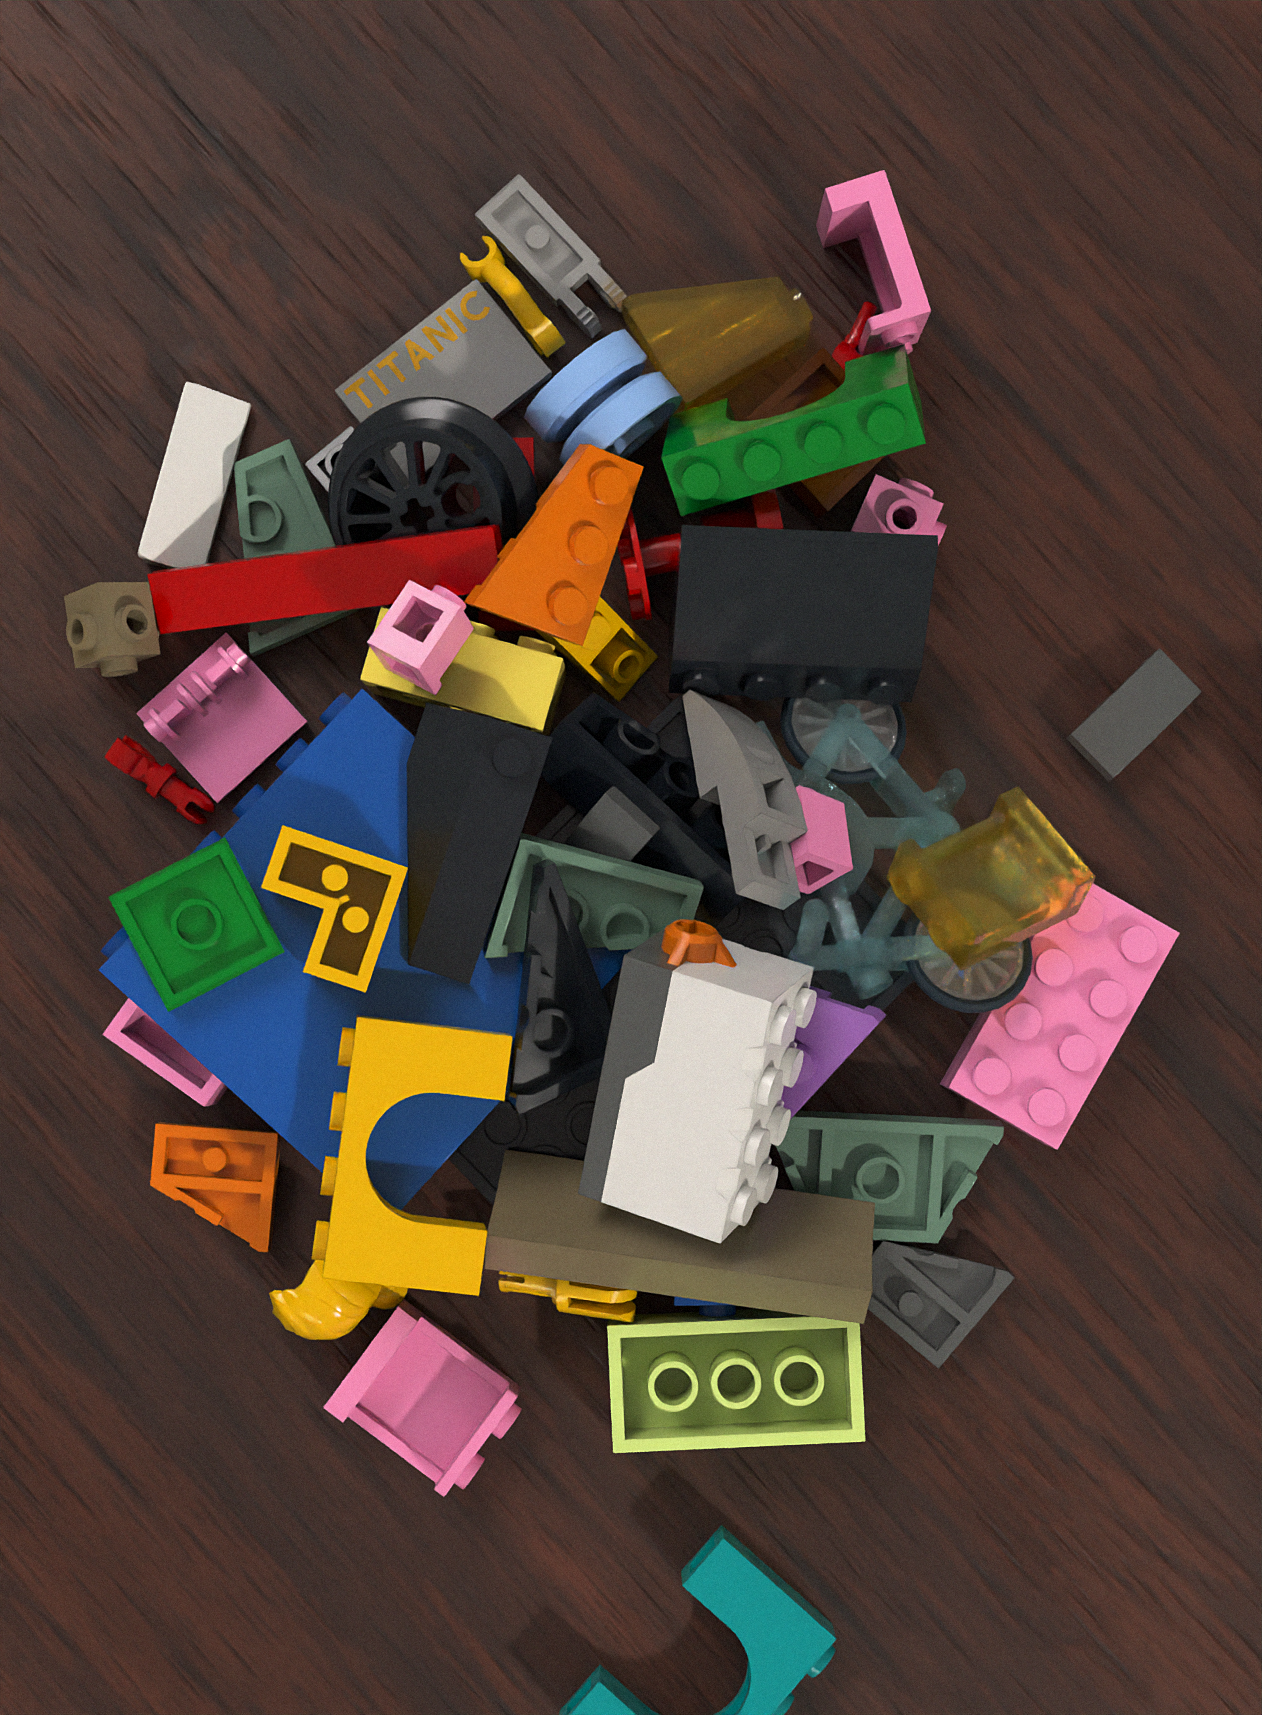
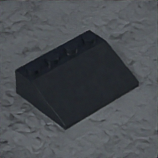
[668,525,938,705]

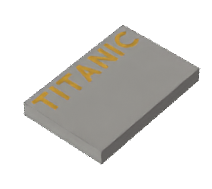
[335,279,552,480]

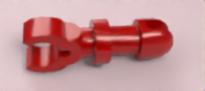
[104,735,215,825]

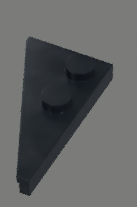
[509,859,612,1114]

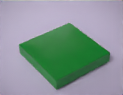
[108,837,285,1012]

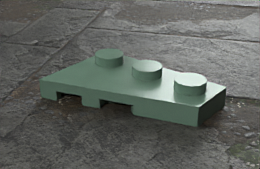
[234,439,364,657]

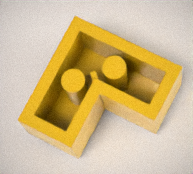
[261,825,408,993]

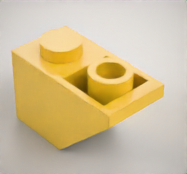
[536,597,658,702]

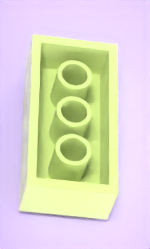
[607,1309,865,1453]

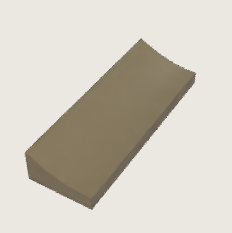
[485,1149,875,1324]

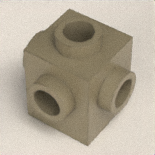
[64,582,161,677]

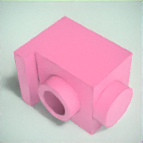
[367,580,474,696]

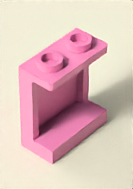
[816,170,931,356]
[323,1299,522,1497]

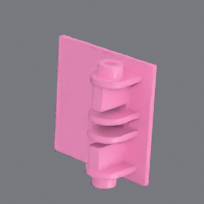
[136,632,308,803]

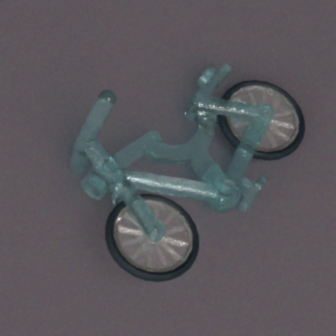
[755,698,1033,1013]

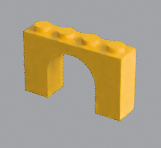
[312,1015,513,1296]

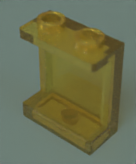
[886,786,1096,971]

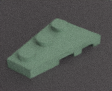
[483,833,704,958]

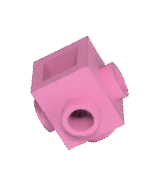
[850,474,947,546]

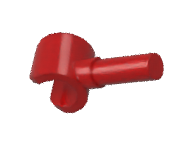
[831,302,877,371]

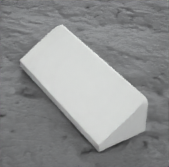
[138,381,251,569]

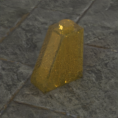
[622,277,813,412]

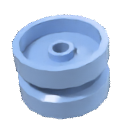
[524,329,683,465]

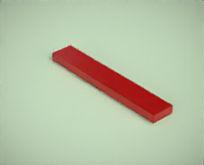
[147,524,503,634]

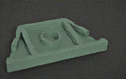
[775,1110,1004,1243]

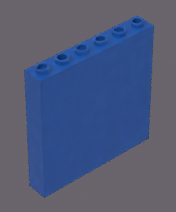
[99,689,633,1210]

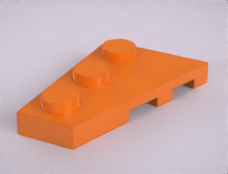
[464,444,644,646]

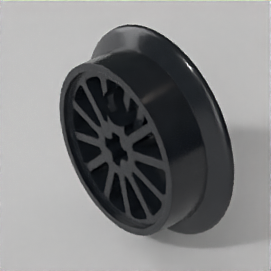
[328,397,539,616]

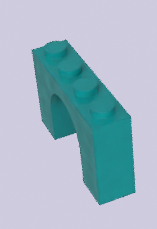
[559,1525,837,1715]

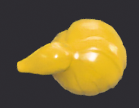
[269,1260,408,1340]

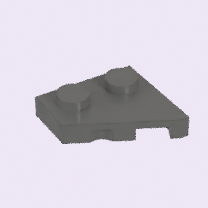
[868,1241,1015,1369]

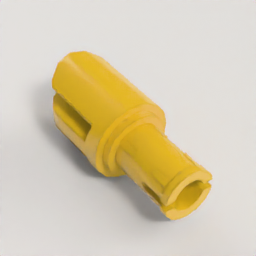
[499,1271,637,1322]

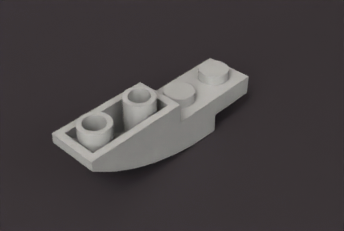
[682,690,808,910]

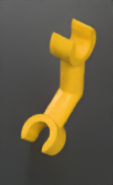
[460,236,566,358]

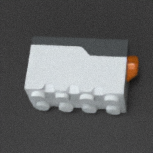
[578,919,817,1244]

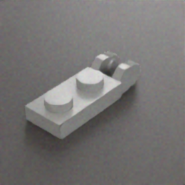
[474,174,630,338]

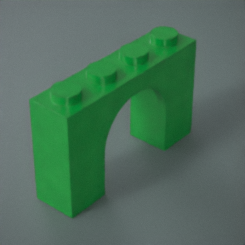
[661,344,926,516]

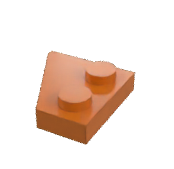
[150,1122,281,1252]

